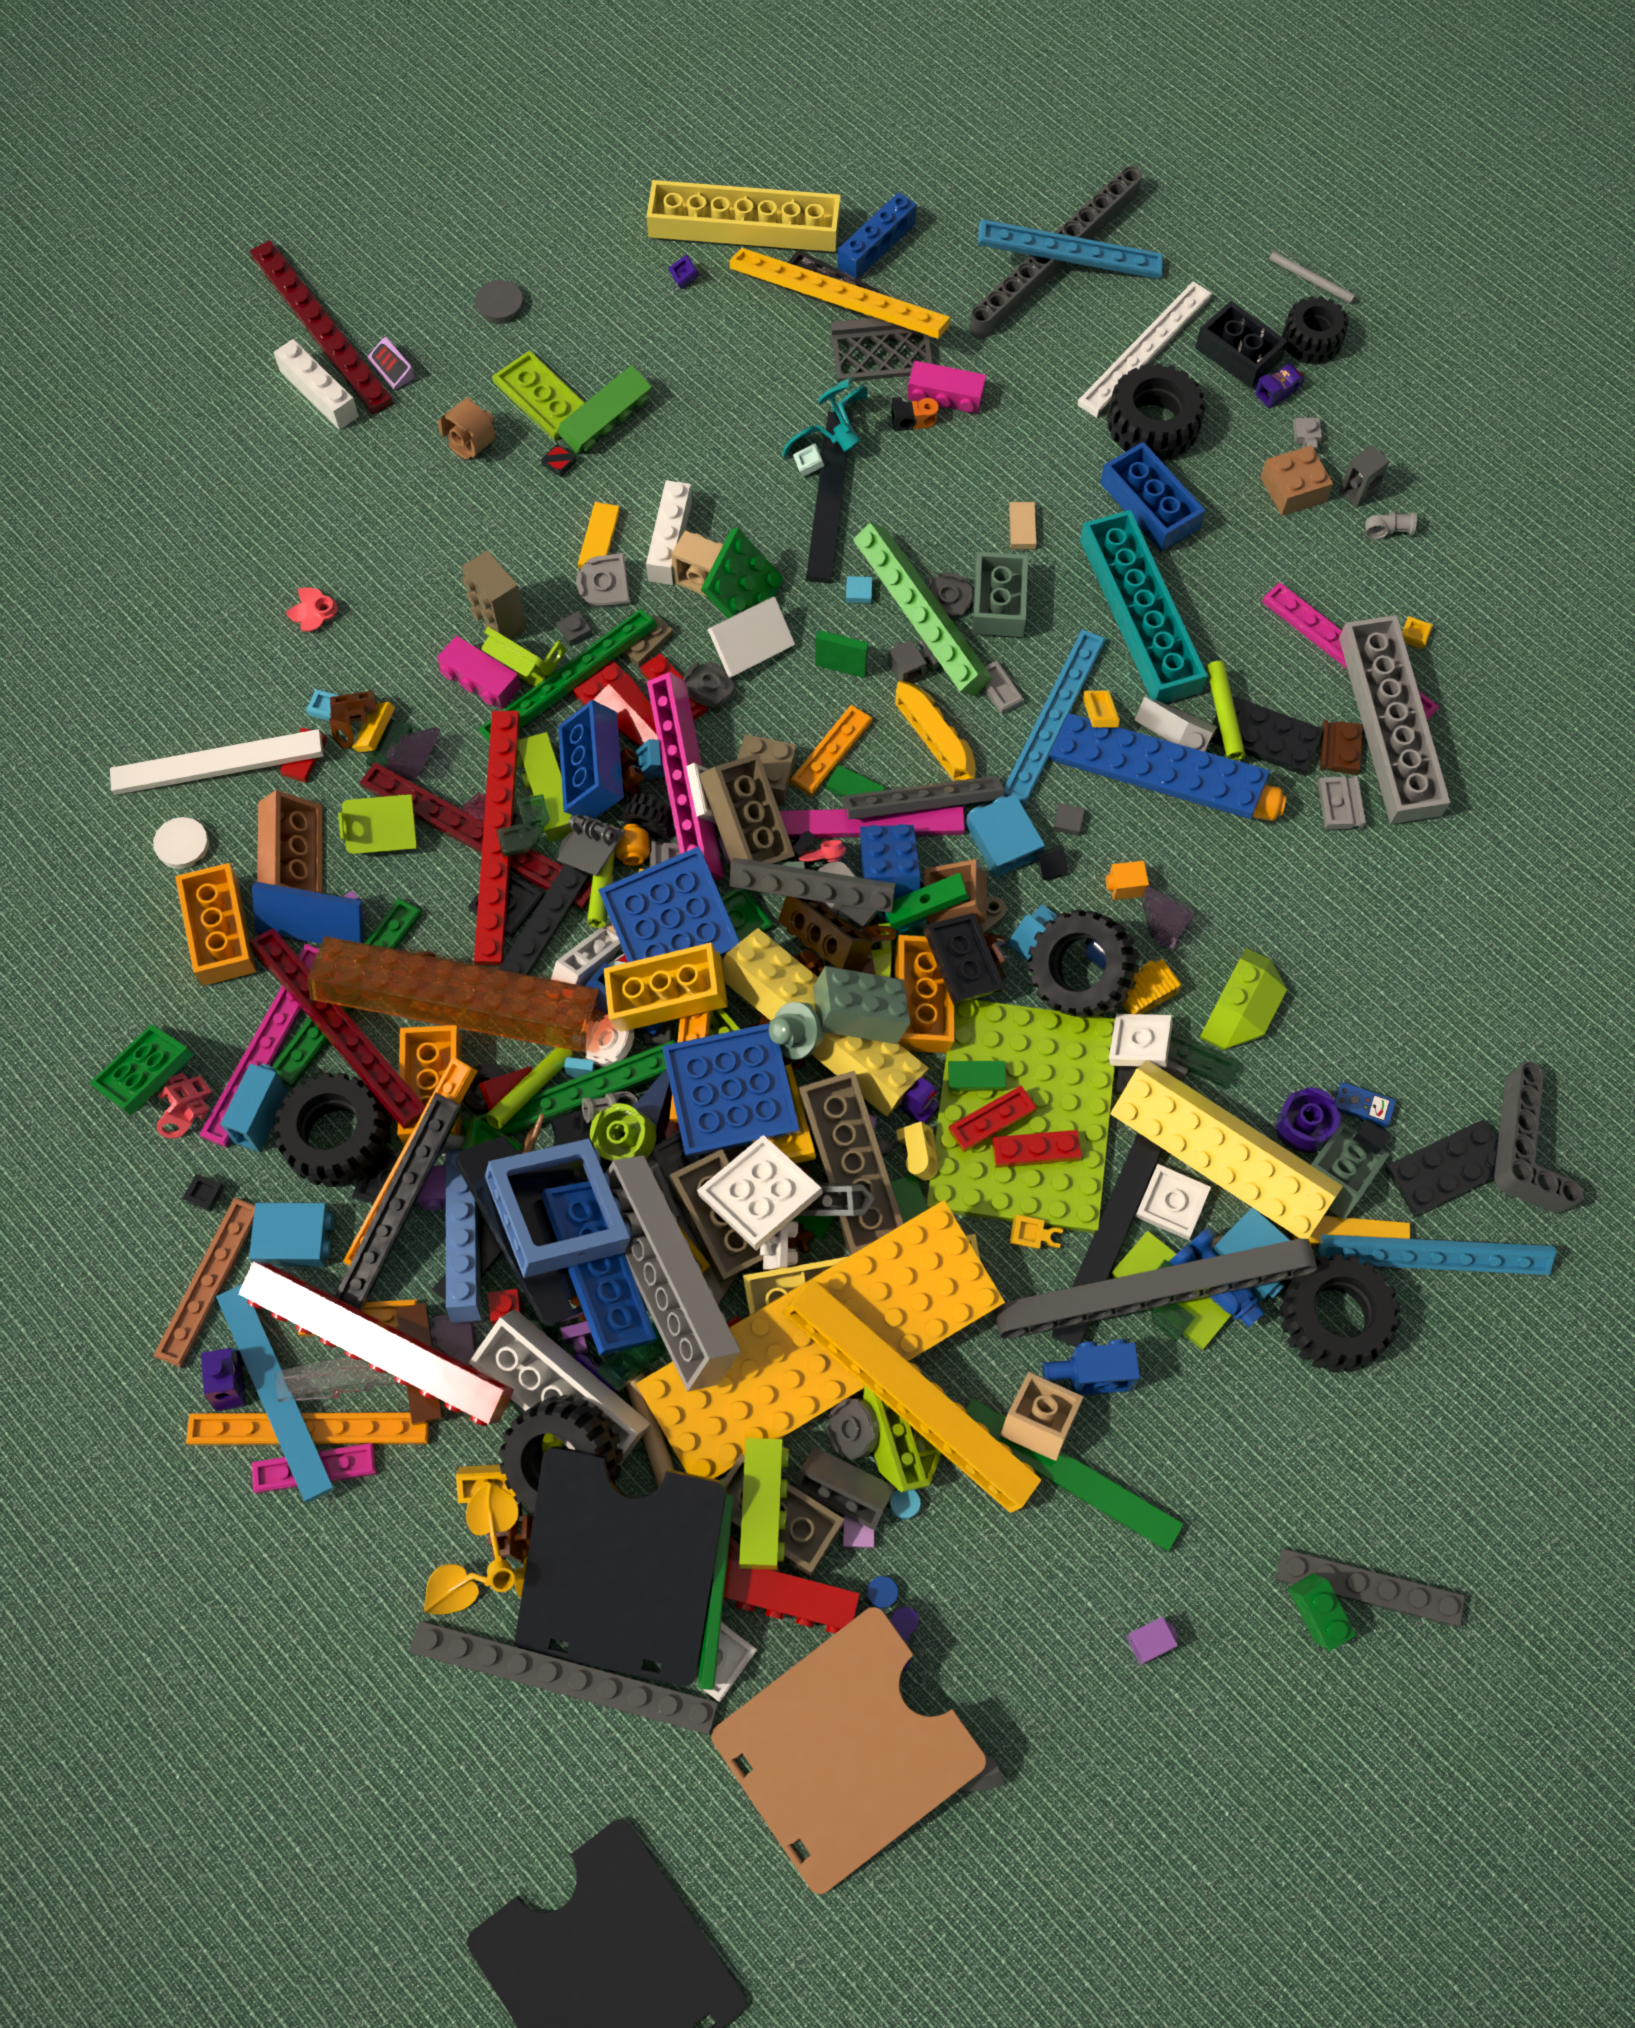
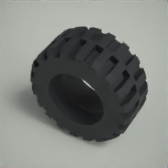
[1107,363,1206,461]
[1027,909,1140,1018]
[273,1073,391,1187]
[1280,1254,1401,1373]
[499,1395,623,1514]

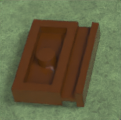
[1319,720,1362,775]

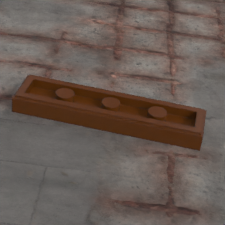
[396,1303,443,1426]

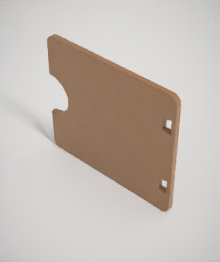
[711,1607,987,1894]

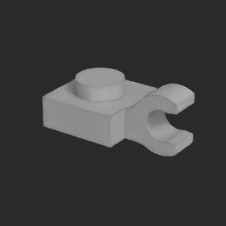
[1293,418,1322,449]

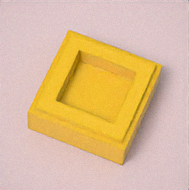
[1402,616,1433,649]

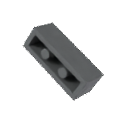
[794,1446,895,1531]

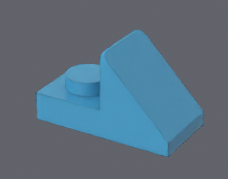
[634,739,665,781]
[1007,904,1057,962]

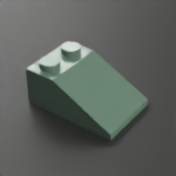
[1311,1122,1390,1220]

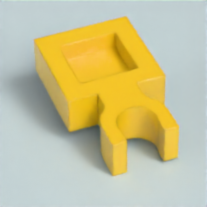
[1009,1215,1063,1249]

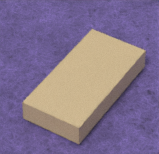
[1009,502,1036,549]

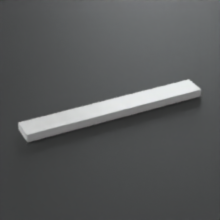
[1078,282,1212,418]
[110,729,324,795]

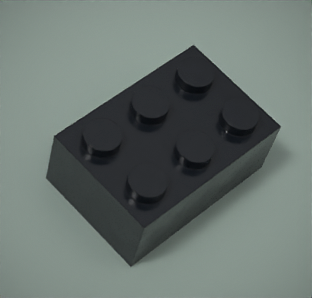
[1195,301,1287,388]

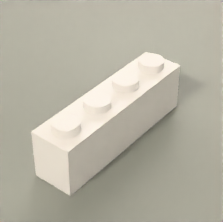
[273,339,359,430]
[646,480,692,585]

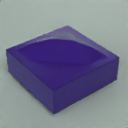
[668,254,700,289]

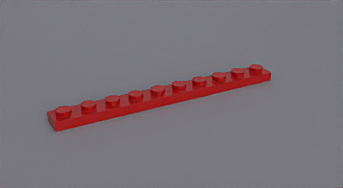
[474,711,520,965]

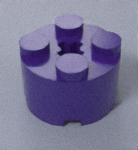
[1276,1087,1341,1153]

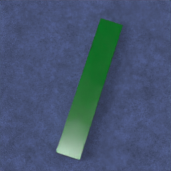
[697,1495,734,1690]

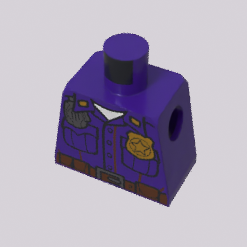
[201,1348,246,1412]

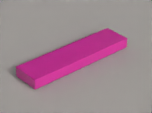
[252,1443,377,1494]

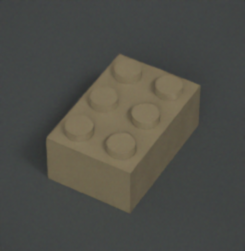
[461,550,527,640]

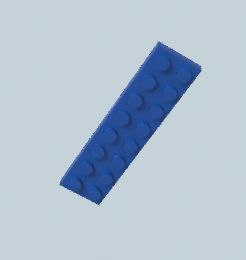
[1049,713,1270,819]

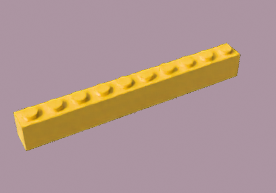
[783,1279,1041,1513]

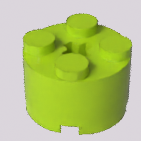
[590,1103,656,1162]

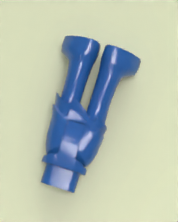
[1169,1227,1265,1328]

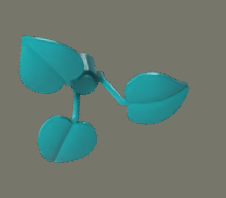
[782,376,868,459]

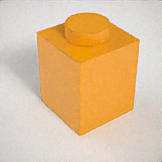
[1105,861,1149,900]

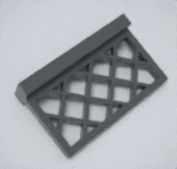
[830,318,933,383]

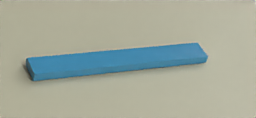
[978,219,1163,279]
[1004,629,1106,807]
[1317,1235,1557,1275]
[216,1284,335,1504]

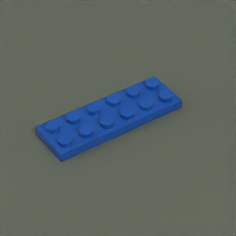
[541,1181,657,1355]

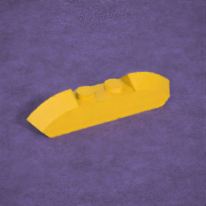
[895,680,976,781]

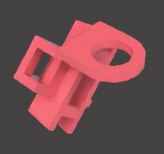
[157,1073,212,1138]

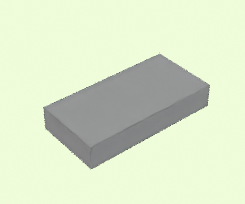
[983,661,1024,715]

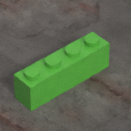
[557,365,652,454]

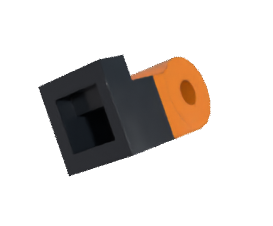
[890,397,939,432]

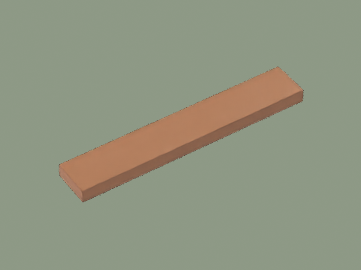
[153,1197,255,1368]

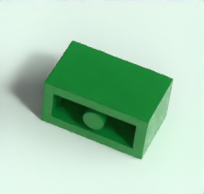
[1287,1573,1356,1651]

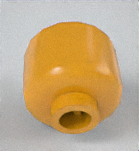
[1253,785,1286,821]
[615,824,650,866]

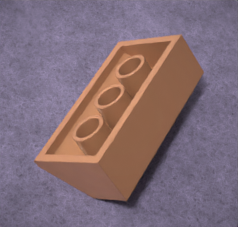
[257,790,322,893]

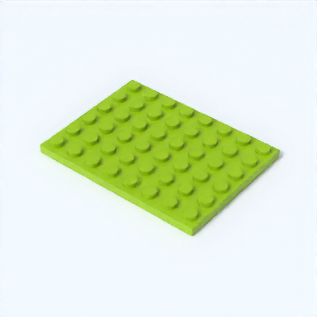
[927,999,1115,1234]

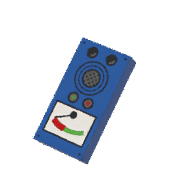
[1335,1082,1396,1128]

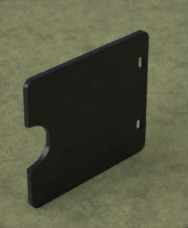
[456,1110,639,1326]
[515,1446,727,1686]
[467,1819,746,2028]

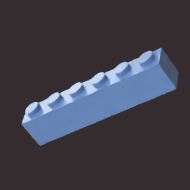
[446,1149,481,1323]

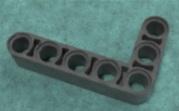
[1494,1061,1584,1214]

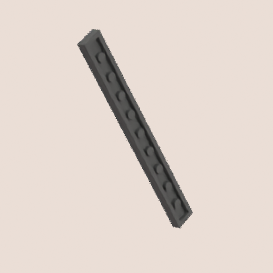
[409,1621,718,1735]

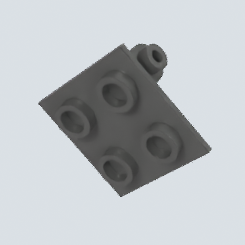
[556,815,625,877]

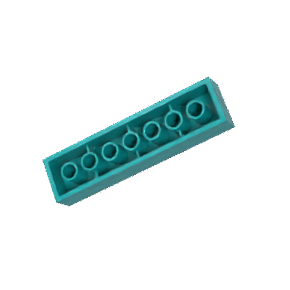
[1080,510,1208,703]

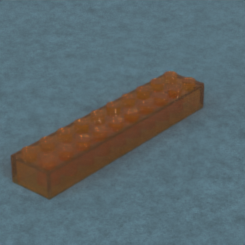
[308,936,599,1053]

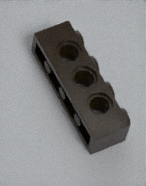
[778,896,873,972]

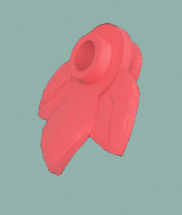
[286,588,338,632]
[799,839,847,862]

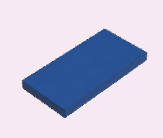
[252,882,364,951]

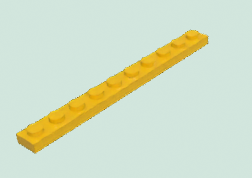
[729,248,950,339]

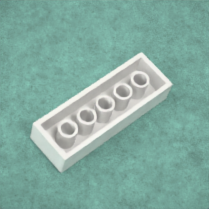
[469,1309,651,1466]

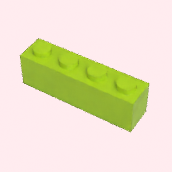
[517,732,573,843]
[739,1438,789,1570]

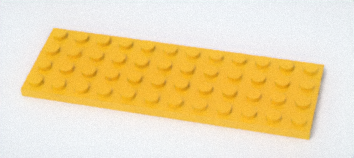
[636,1200,1005,1479]

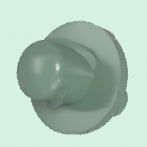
[769,1002,824,1059]

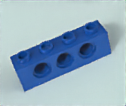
[838,192,917,279]

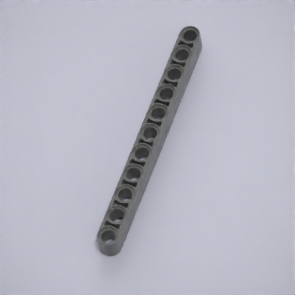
[970,166,1142,338]
[994,1238,1318,1339]

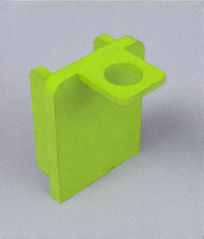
[482,627,567,686]
[338,794,418,854]

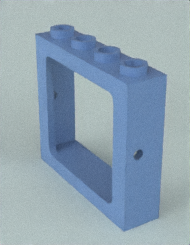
[485,1139,631,1278]

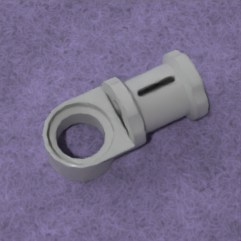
[1365,511,1417,539]
[582,1091,638,1123]

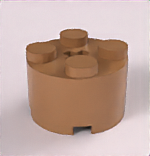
[438,397,496,459]

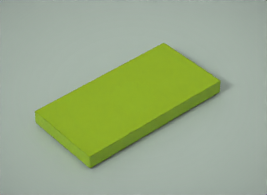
[492,350,585,441]
[1111,1230,1231,1350]

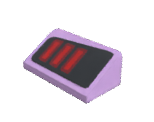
[368,337,415,390]

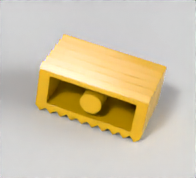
[1121,959,1182,1014]

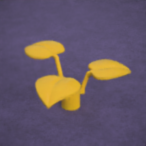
[424,1483,528,1614]

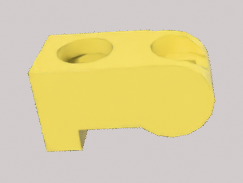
[896,1122,938,1181]

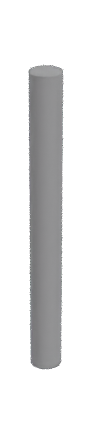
[1269,251,1356,304]

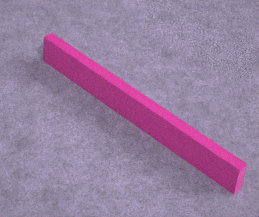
[1262,582,1439,720]
[779,807,964,839]
[199,944,332,1148]

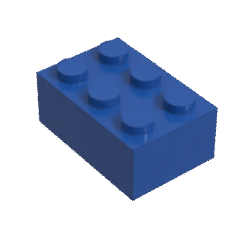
[860,824,920,899]

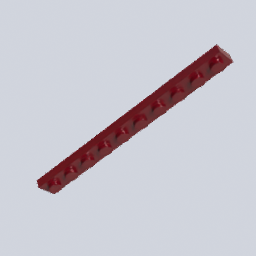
[249,240,393,415]
[360,762,592,910]
[249,928,426,1129]

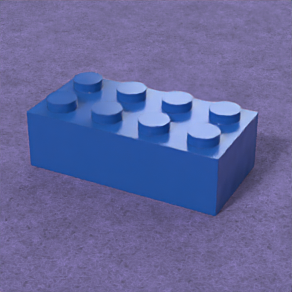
[1100,442,1206,552]
[558,700,624,819]

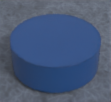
[867,1576,898,1609]

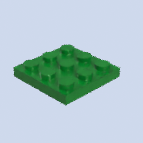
[700,528,784,619]
[89,1024,194,1116]

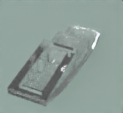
[275,1357,400,1402]

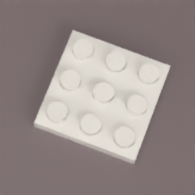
[697,1135,823,1251]

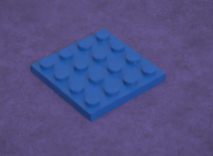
[598,846,740,962]
[662,1023,799,1158]

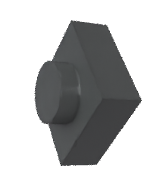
[556,611,592,646]

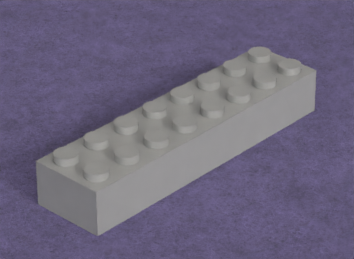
[1339,615,1450,824]
[606,1155,741,1392]

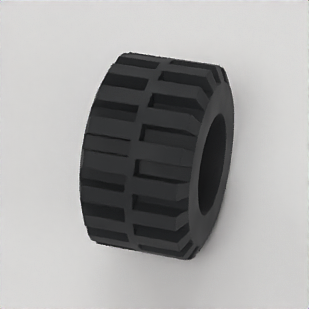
[1282,296,1349,364]

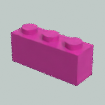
[907,361,986,414]
[437,635,521,710]

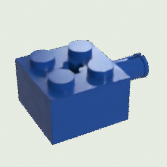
[1043,1339,1140,1396]

